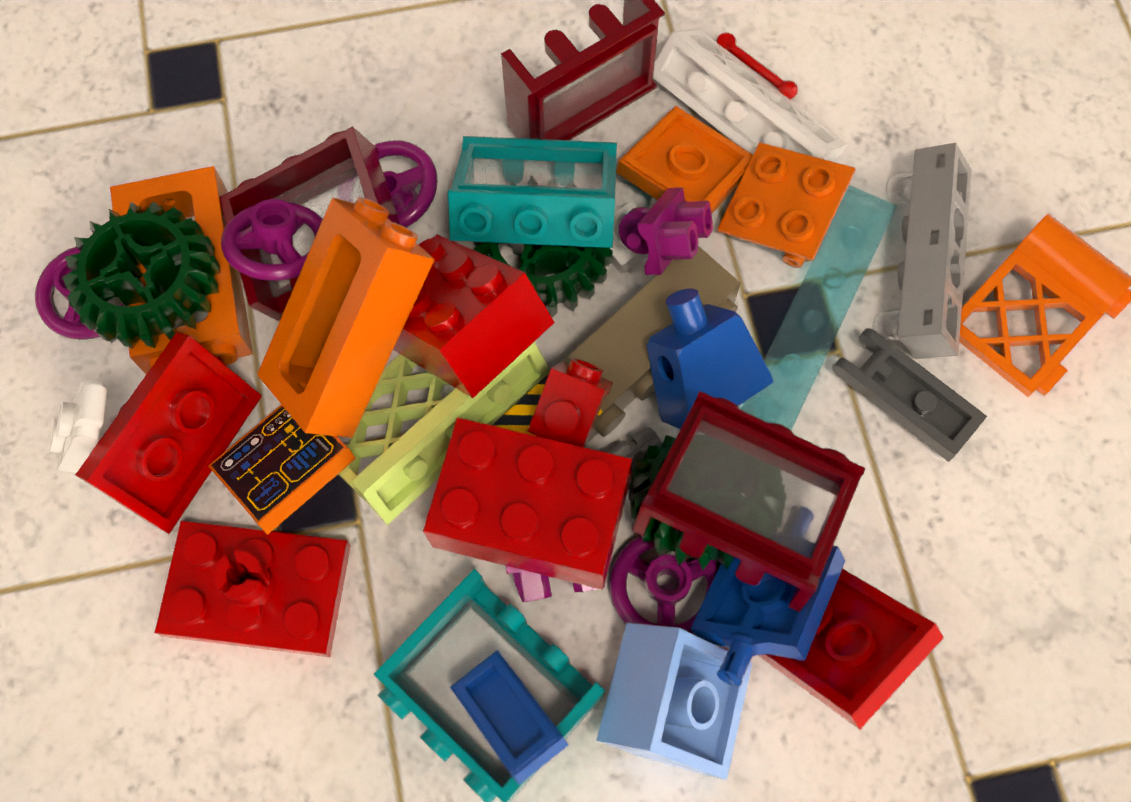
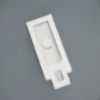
[49,380,108,473]

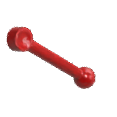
[717,33,798,100]

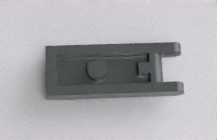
[832,328,987,462]

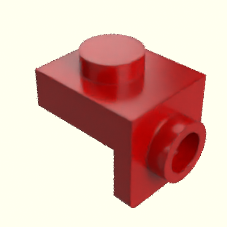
[527,358,613,447]

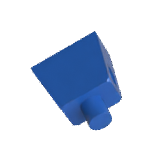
[646,288,774,434]

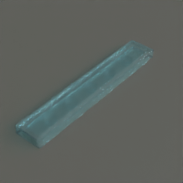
[740,186,897,430]

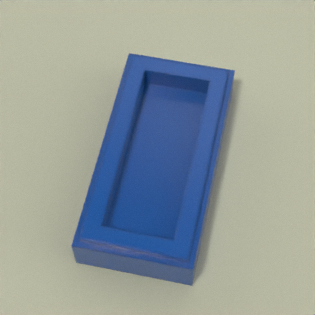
[450,650,569,785]

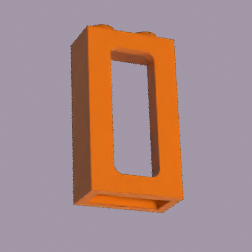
[110,166,253,374]
[257,197,434,438]

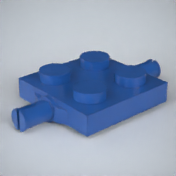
[691,506,846,686]

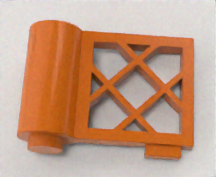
[959,213,1131,397]

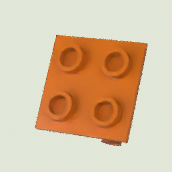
[717,142,856,268]

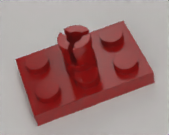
[75,332,262,534]
[154,521,351,657]
[758,568,944,730]

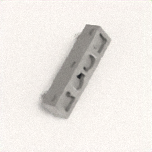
[872,143,972,359]

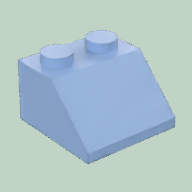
[596,623,752,780]

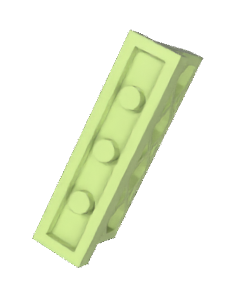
[338,342,550,525]

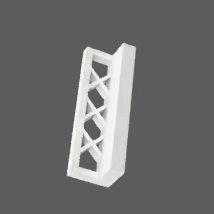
[653,29,848,161]

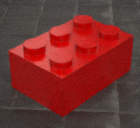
[393,234,555,399]
[423,417,632,590]

